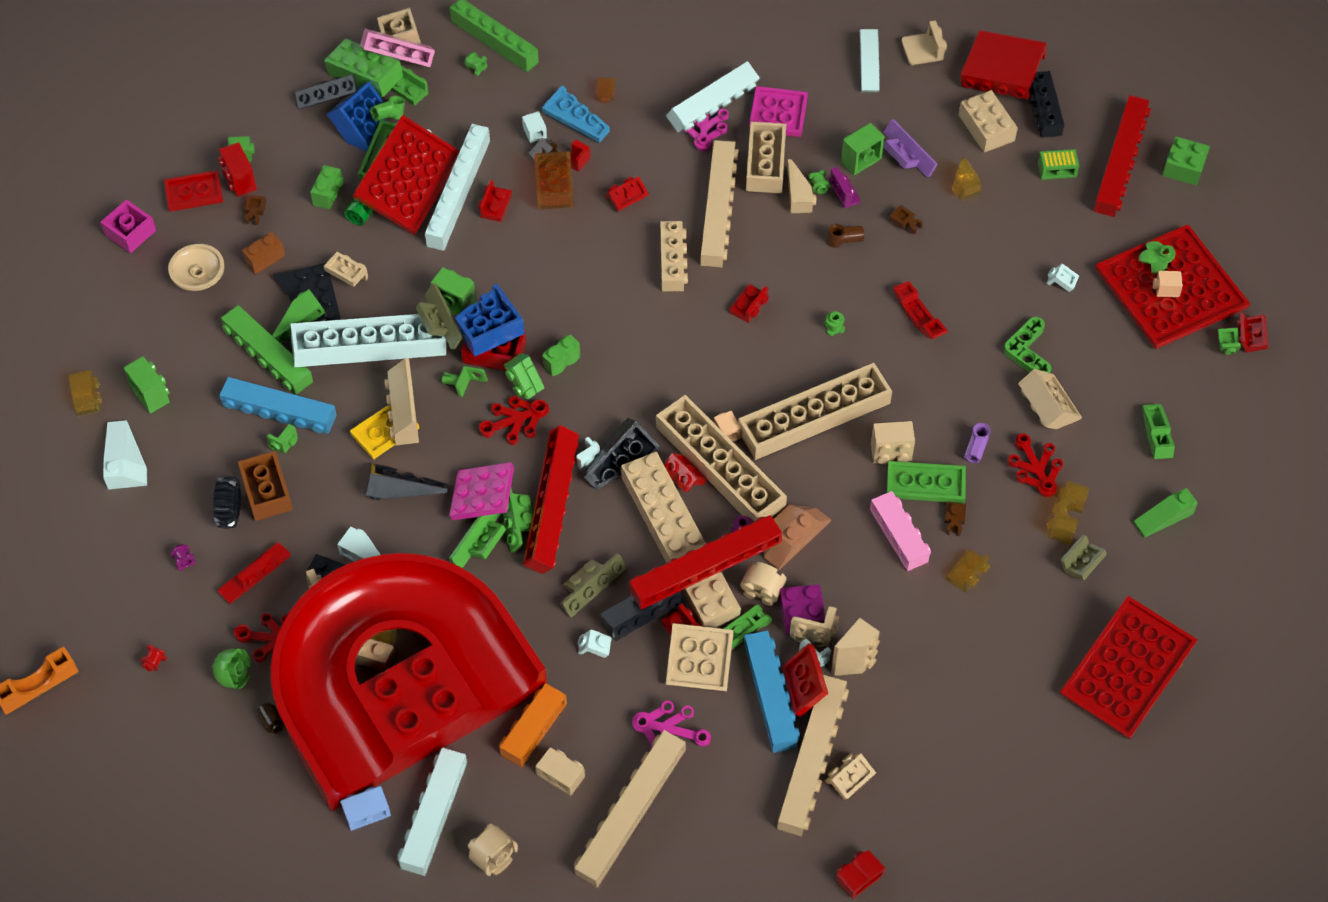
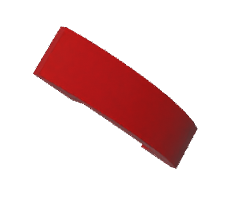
[893,281,948,340]

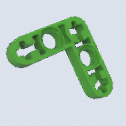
[1004,317,1051,373]

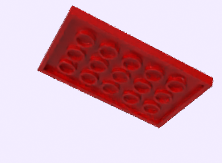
[352,115,460,235]
[1060,596,1198,740]

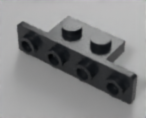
[295,75,358,109]

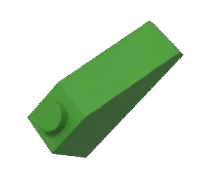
[273,290,326,344]
[1133,488,1198,538]

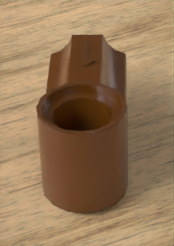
[827,224,864,248]

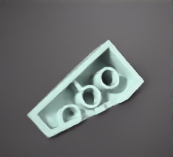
[103,420,147,490]

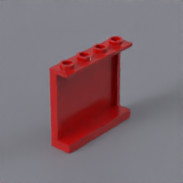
[961,30,1047,99]

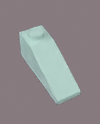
[337,527,381,562]

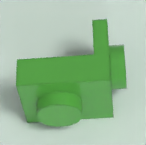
[1218,328,1241,355]
[267,424,298,454]

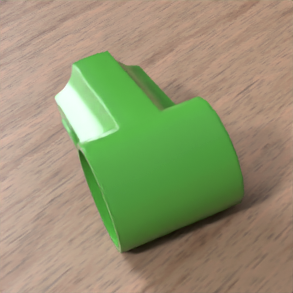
[370,96,405,121]

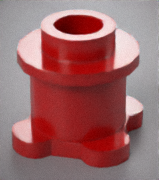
[140,644,167,672]

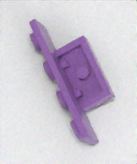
[883,119,937,177]

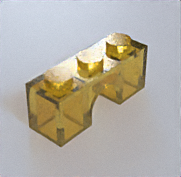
[1047,481,1090,545]

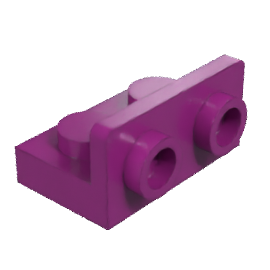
[830,167,861,208]

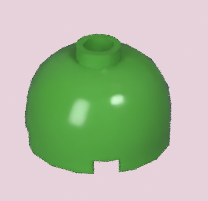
[212,648,251,689]

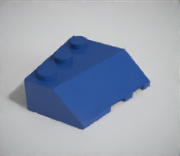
[327,82,385,152]
[455,283,525,357]

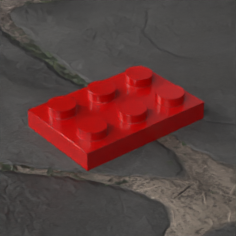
[164,170,223,212]
[781,643,829,717]

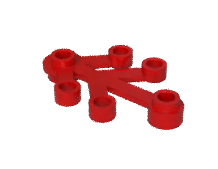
[479,396,549,445]
[1008,433,1064,497]
[234,613,288,663]

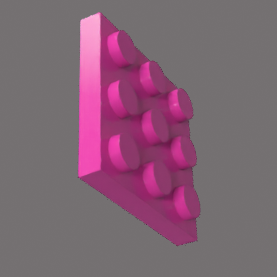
[749,86,808,137]
[449,462,514,520]

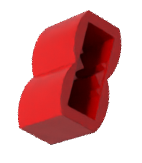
[836,850,886,899]

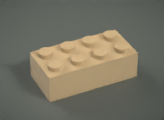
[746,122,786,193]

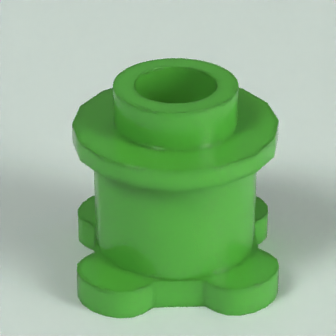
[465,52,487,76]
[808,170,830,194]
[824,311,845,336]

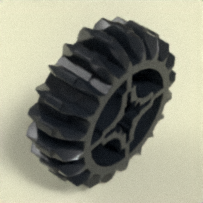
[213,476,241,529]

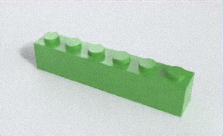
[450,0,539,72]
[221,305,313,395]

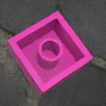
[100,199,156,254]

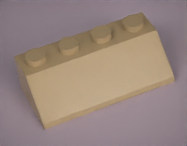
[385,358,419,446]

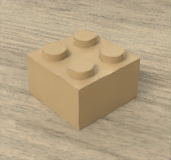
[377,8,421,44]
[871,421,915,464]

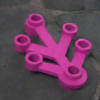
[683,109,728,151]
[632,701,711,756]

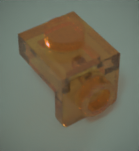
[596,77,616,103]

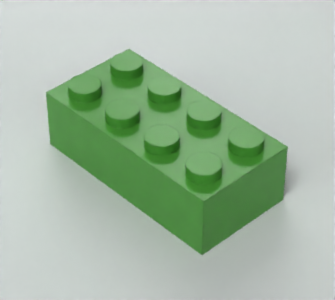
[324,38,404,98]

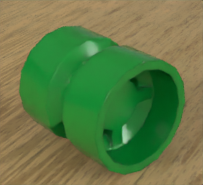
[344,198,374,226]

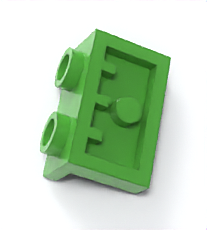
[391,66,428,106]

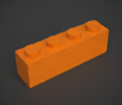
[499,683,567,768]

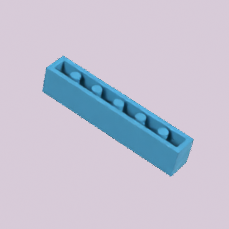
[219,377,337,434]
[744,631,800,753]

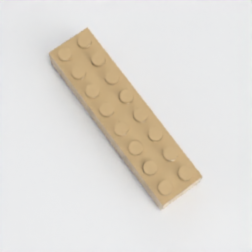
[738,363,892,460]
[656,395,787,523]

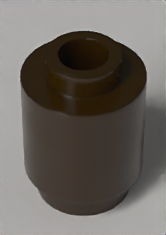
[257,702,284,733]

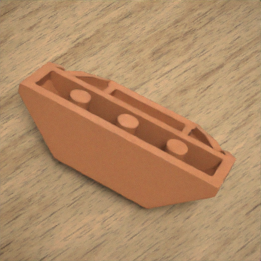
[764,504,831,571]

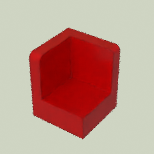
[564,139,590,172]

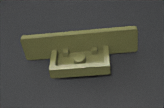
[415,283,463,349]
[561,553,627,618]

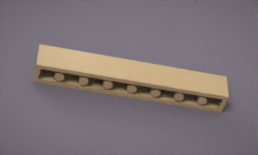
[701,140,738,267]
[777,675,849,836]
[574,730,686,888]

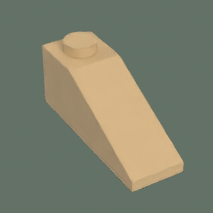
[787,159,816,213]

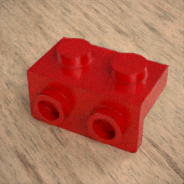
[1237,312,1269,353]

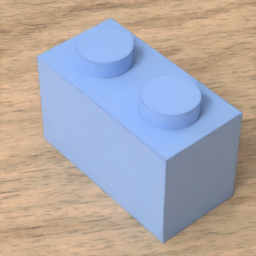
[341,786,391,831]

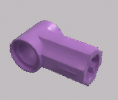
[964,423,990,464]

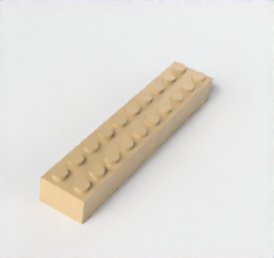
[621,452,741,628]

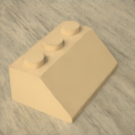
[1018,369,1082,429]
[831,618,880,676]

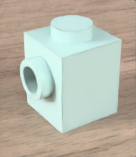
[522,112,547,143]

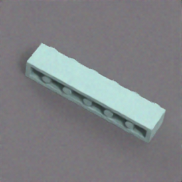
[666,61,760,133]
[397,748,467,876]

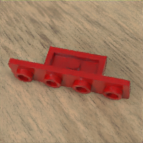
[218,542,291,604]

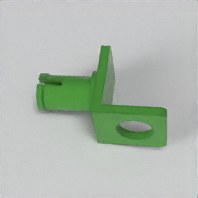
[442,366,488,397]

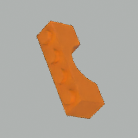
[0,646,79,715]

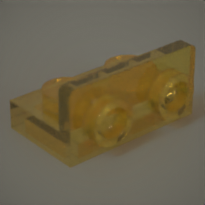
[946,549,990,593]

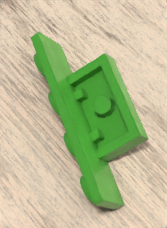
[502,488,533,553]
[449,513,506,568]

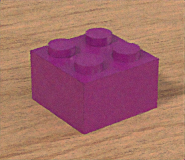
[779,584,826,635]

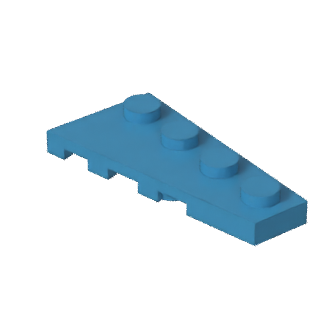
[542,85,610,143]

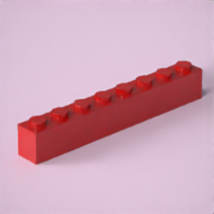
[1093,95,1151,217]
[523,425,579,574]
[629,515,782,610]

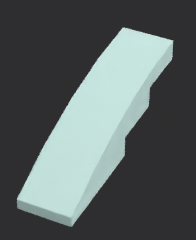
[860,29,879,92]

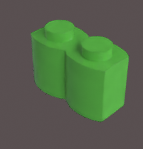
[543,335,580,376]

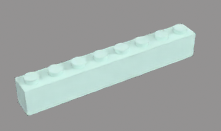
[425,124,490,251]

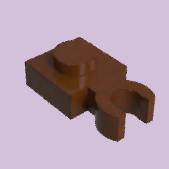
[244,195,266,225]
[889,205,923,234]
[945,502,966,536]

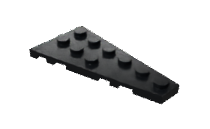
[273,263,341,322]

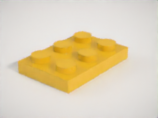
[350,406,419,460]

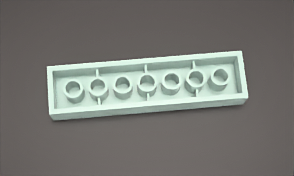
[291,314,447,367]

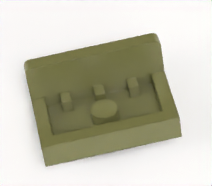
[1061,535,1107,581]

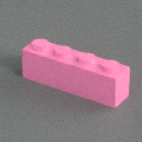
[360,29,435,67]
[870,491,931,571]

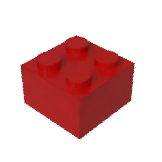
[218,142,257,197]

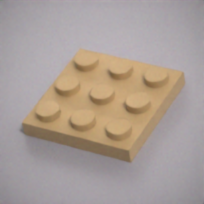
[666,623,734,691]

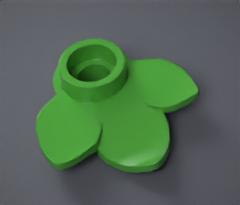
[1138,241,1175,274]

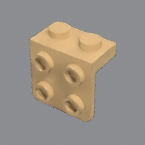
[901,20,947,65]
[790,606,839,647]

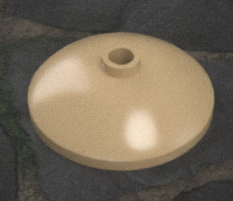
[168,244,225,291]

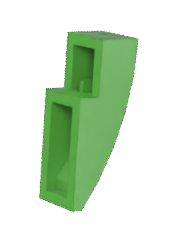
[1142,404,1175,459]

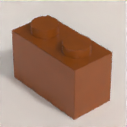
[242,232,285,275]

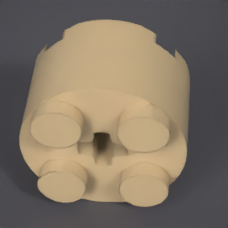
[740,562,787,606]
[468,824,518,876]

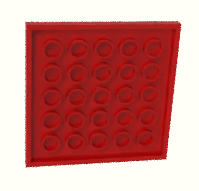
[1095,224,1250,349]

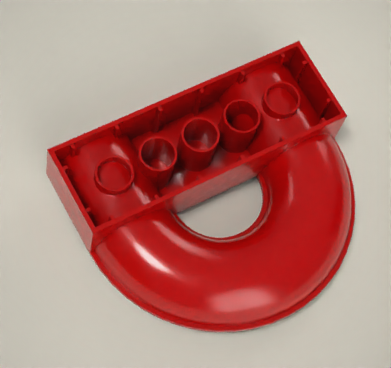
[271,553,547,812]

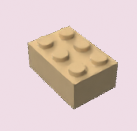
[959,90,1018,153]

